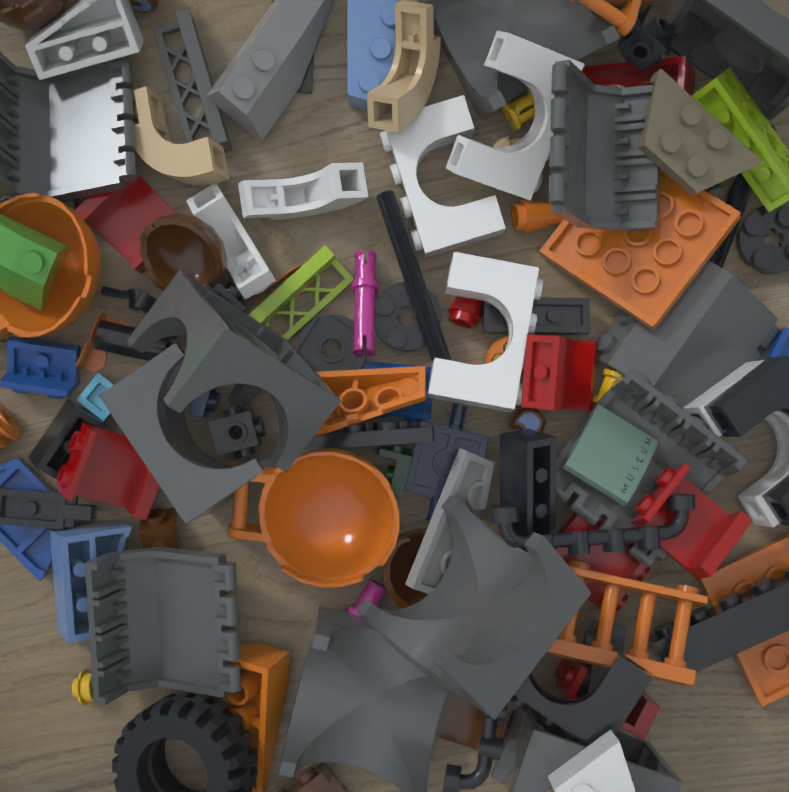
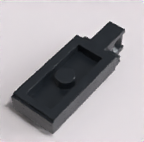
[0,487,97,529]

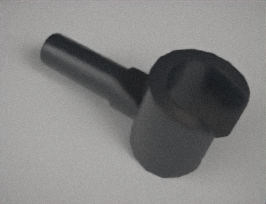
[101,286,148,310]

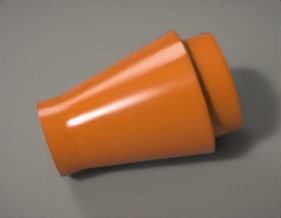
[511,199,563,234]

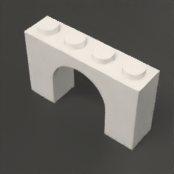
[446,31,584,201]
[379,95,506,258]
[426,252,543,413]
[683,360,789,528]

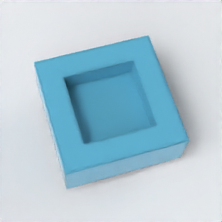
[76,373,115,422]

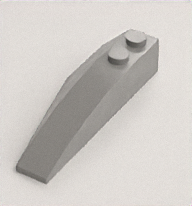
[206,0,333,141]

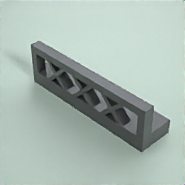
[153,8,232,152]

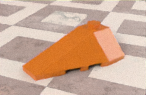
[314,366,426,437]
[214,643,290,792]

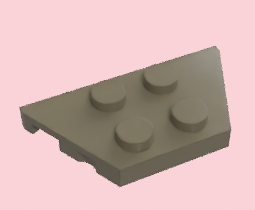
[638,69,762,196]

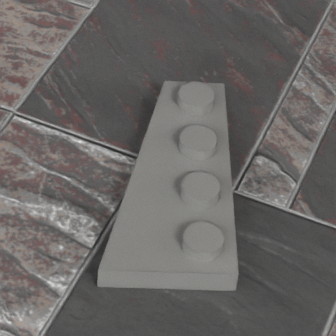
[405,448,494,594]

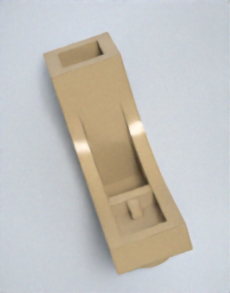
[367,0,441,133]
[134,86,229,186]

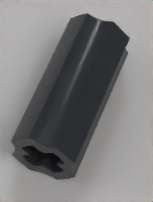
[94,320,171,361]

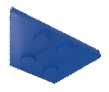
[0,458,55,581]

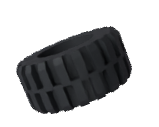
[112,691,258,792]

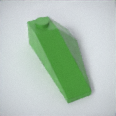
[0,214,69,310]

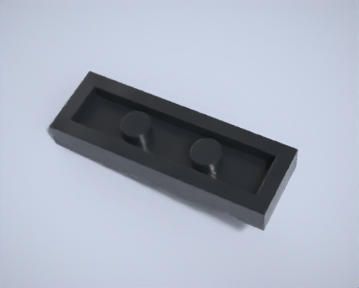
[483,297,590,335]

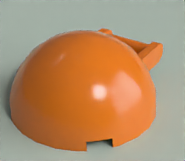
[0,193,102,341]
[228,448,400,587]

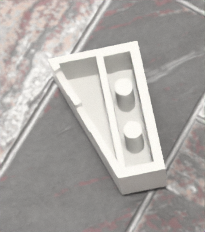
[25,0,144,80]
[548,730,636,792]

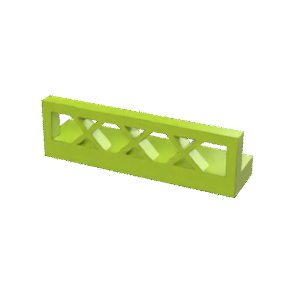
[691,67,789,212]
[249,245,355,341]

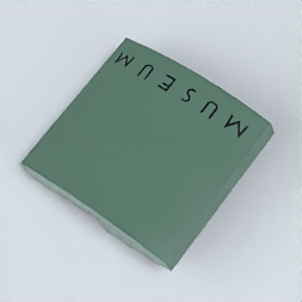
[562,404,659,506]

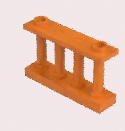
[545,561,708,687]

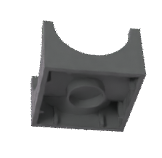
[417,0,620,116]
[669,0,789,121]
[127,270,341,472]
[99,343,277,524]
[355,496,591,720]
[278,606,449,792]
[491,706,683,792]

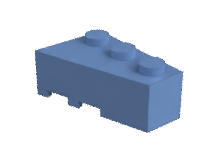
[347,0,399,112]
[50,519,132,644]

